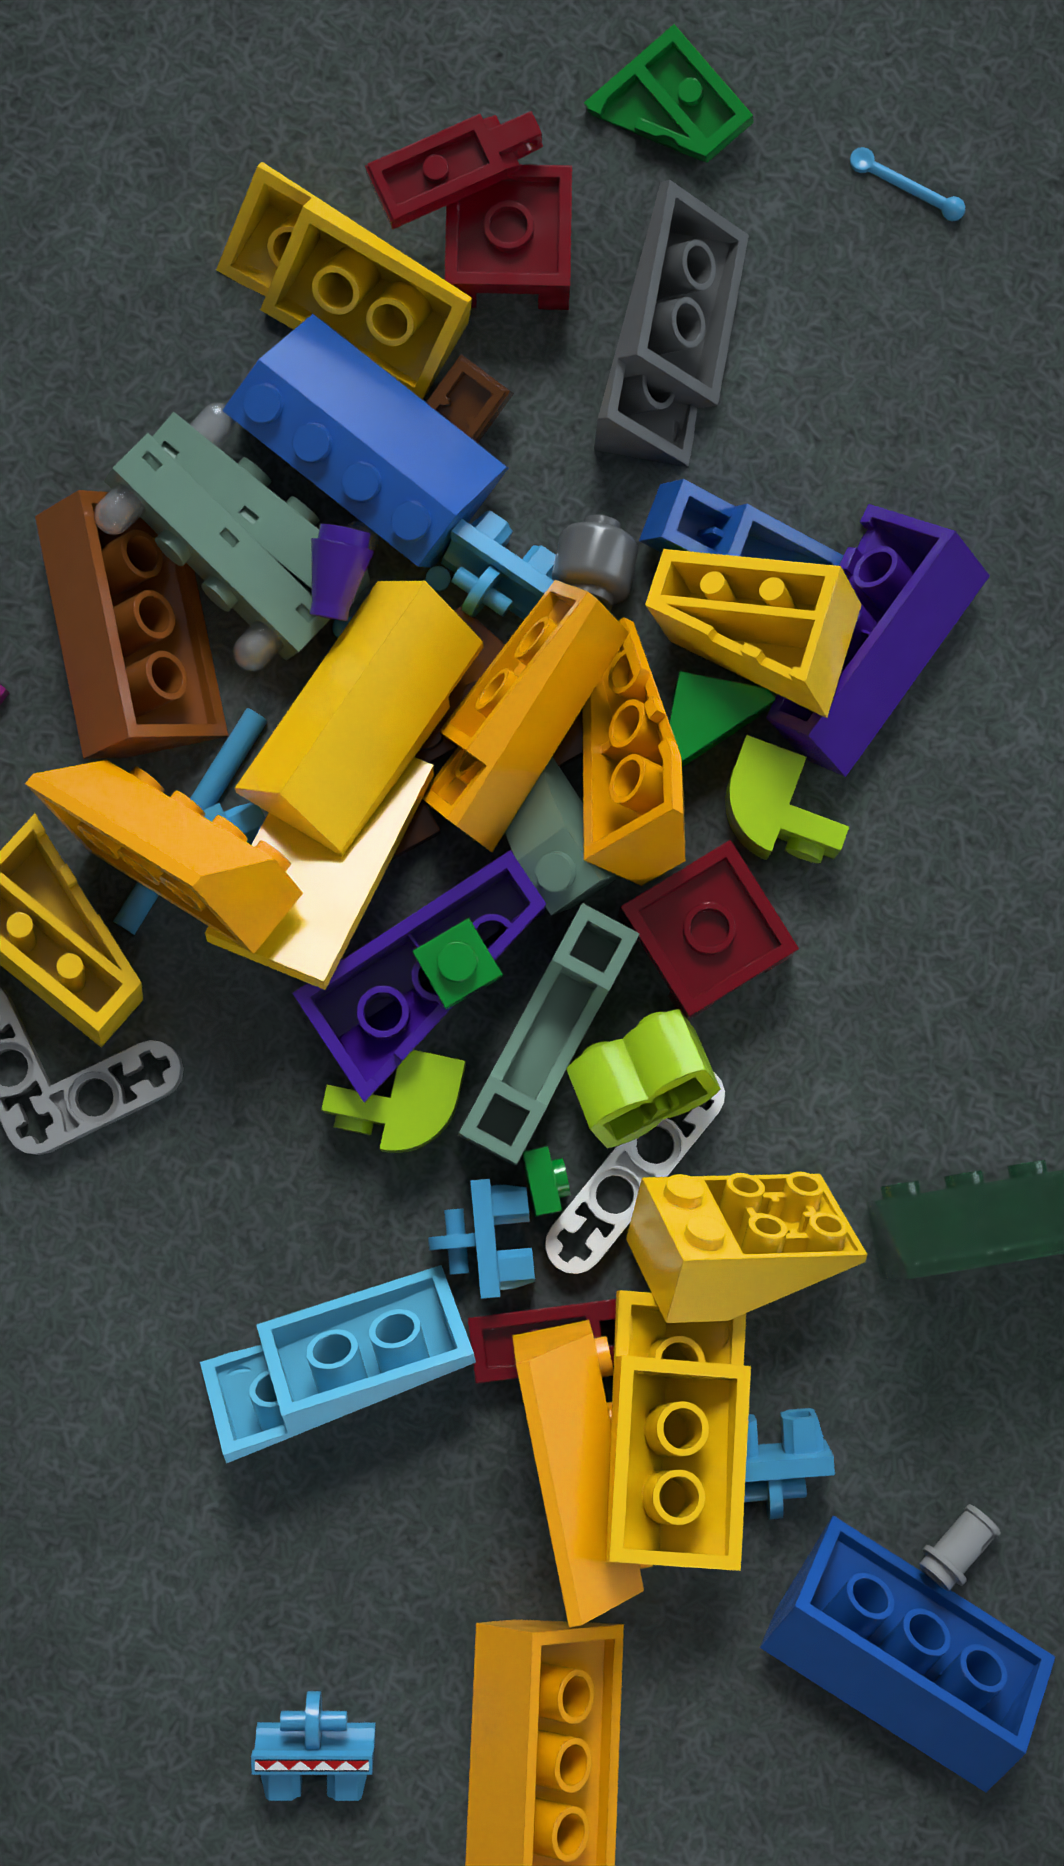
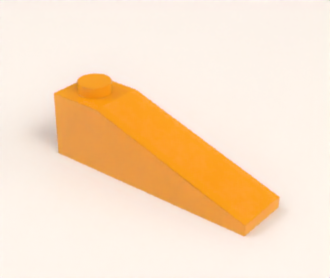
[583,617,686,886]

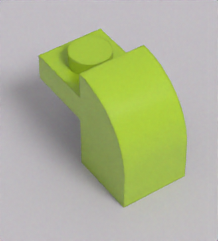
[725,735,849,863]
[321,1050,466,1153]

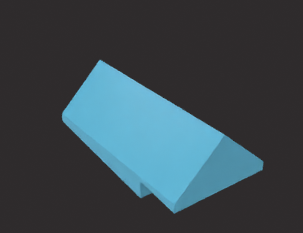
[200,1265,476,1463]

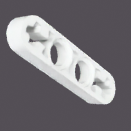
[545,1072,725,1274]

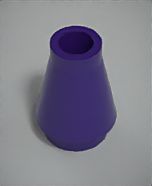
[309,524,374,622]

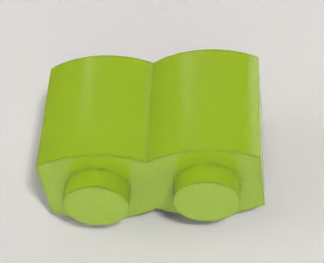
[566,1009,721,1148]

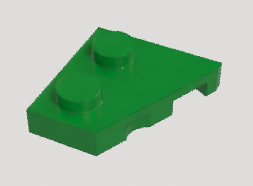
[584,24,754,163]

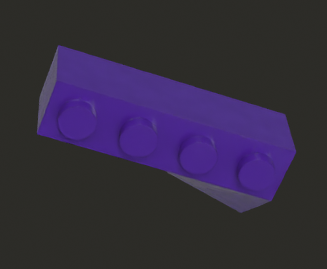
[766,504,990,777]
[292,850,546,1103]

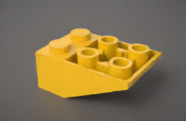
[626,1172,868,1323]

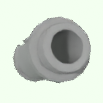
[919,1504,1001,1591]

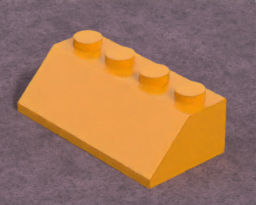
[25,760,303,954]
[512,1320,652,1627]
[465,1619,624,1866]

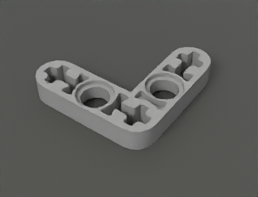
[0,988,184,1155]

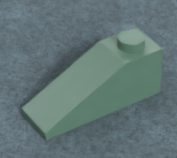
[505,757,620,915]

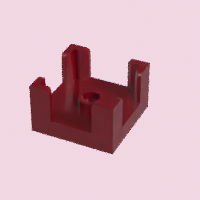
[445,164,572,310]
[618,840,799,1021]

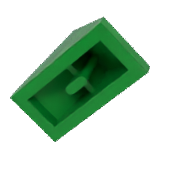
[668,671,775,768]

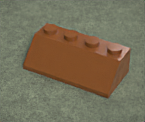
[35,490,228,759]

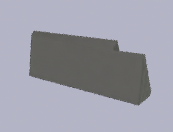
[594,180,749,467]

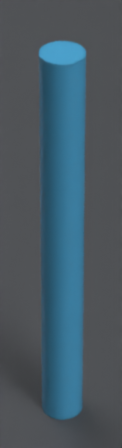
[113,708,268,935]

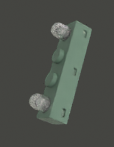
[152,403,380,604]
[94,433,330,671]

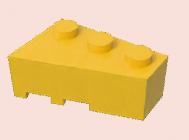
[645,549,862,718]
[0,813,143,1048]

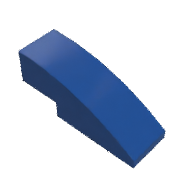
[639,479,844,566]

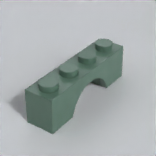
[458,903,639,1166]

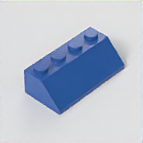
[222,314,509,568]
[760,1515,1055,1793]

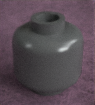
[552,515,638,611]

